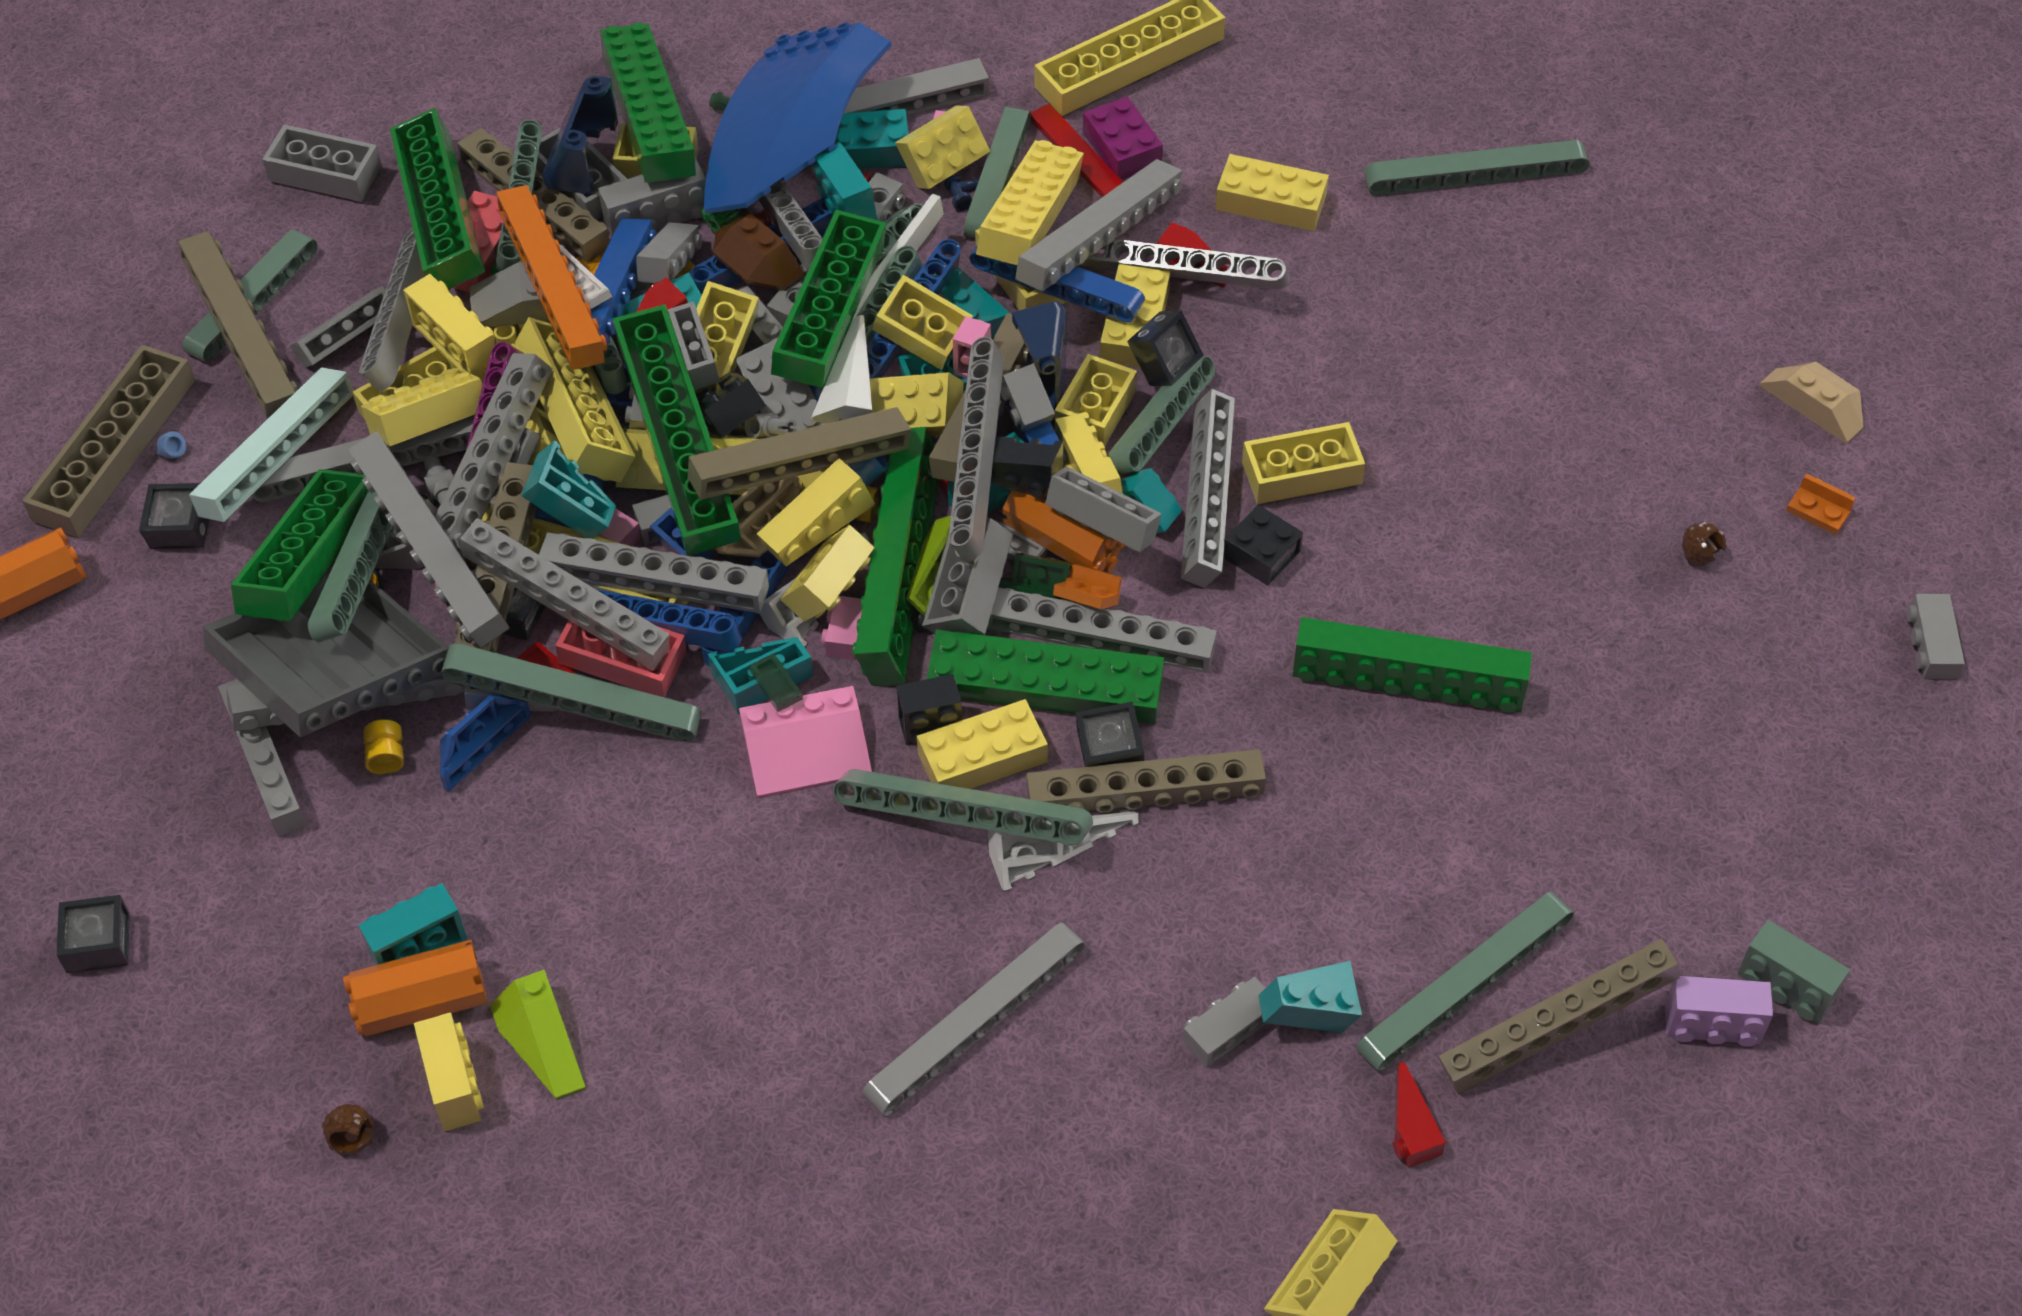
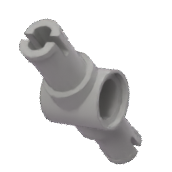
[731,413,797,438]
[423,455,454,505]

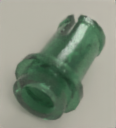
[709,91,731,111]

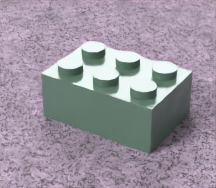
[1738,920,1851,1024]

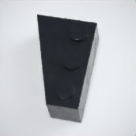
[990,437,1063,500]

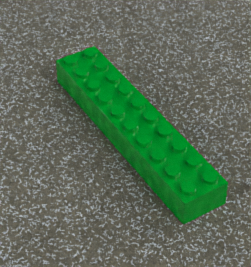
[600,23,696,183]
[390,108,485,290]
[612,304,741,556]
[852,427,938,686]

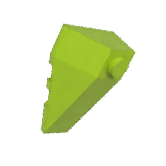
[906,516,951,616]
[490,970,586,1099]

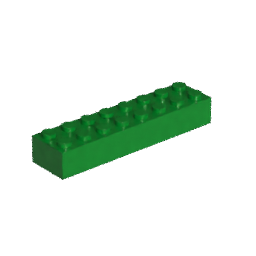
[771,210,886,388]
[231,469,368,621]
[1292,617,1532,712]
[927,630,1164,724]

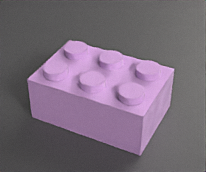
[1665,976,1773,1047]

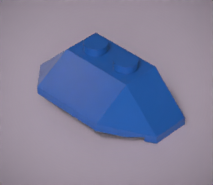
[440,695,531,792]

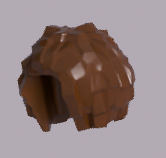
[1682,521,1727,567]
[322,1104,374,1155]

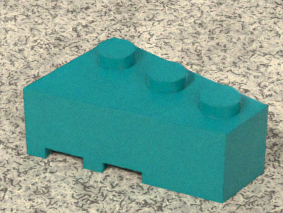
[934,267,1011,340]
[521,440,616,539]
[708,637,813,713]
[1258,961,1362,1032]

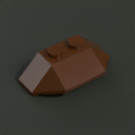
[712,213,805,291]

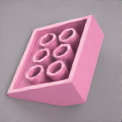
[739,686,872,798]

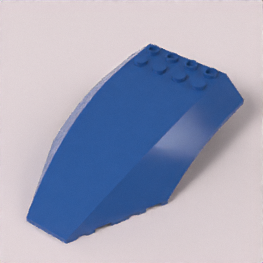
[704,22,892,214]

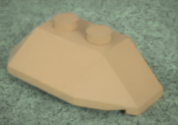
[1759,362,1864,444]
[714,476,800,558]

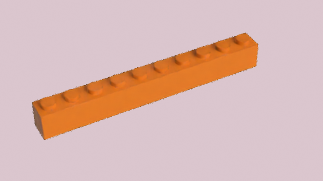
[496,185,607,370]

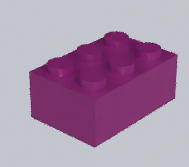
[1083,96,1163,180]

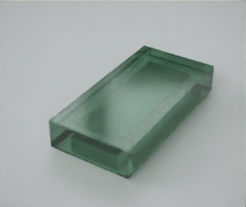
[749,653,803,712]

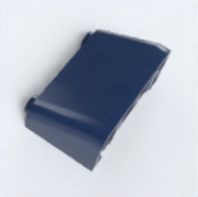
[543,76,618,195]
[1012,301,1067,425]

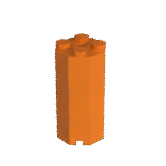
[1003,490,1126,573]
[0,527,87,620]
[343,940,487,1037]

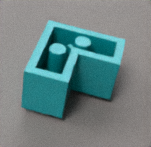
[1119,468,1183,533]

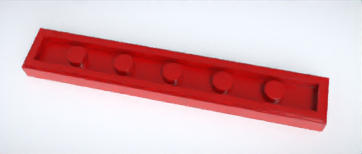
[1030,103,1123,198]

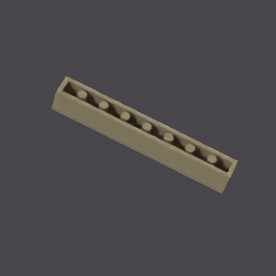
[178,231,298,418]
[929,313,1032,482]
[688,407,911,500]

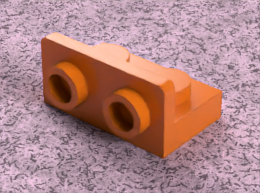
[1786,474,1856,535]
[1053,564,1122,609]

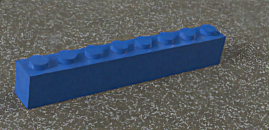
[590,219,657,352]

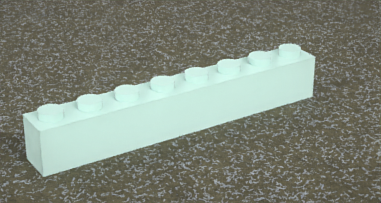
[189,367,353,522]

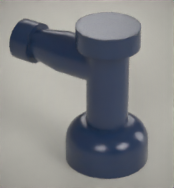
[944,176,979,212]

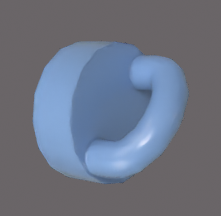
[157,431,187,459]

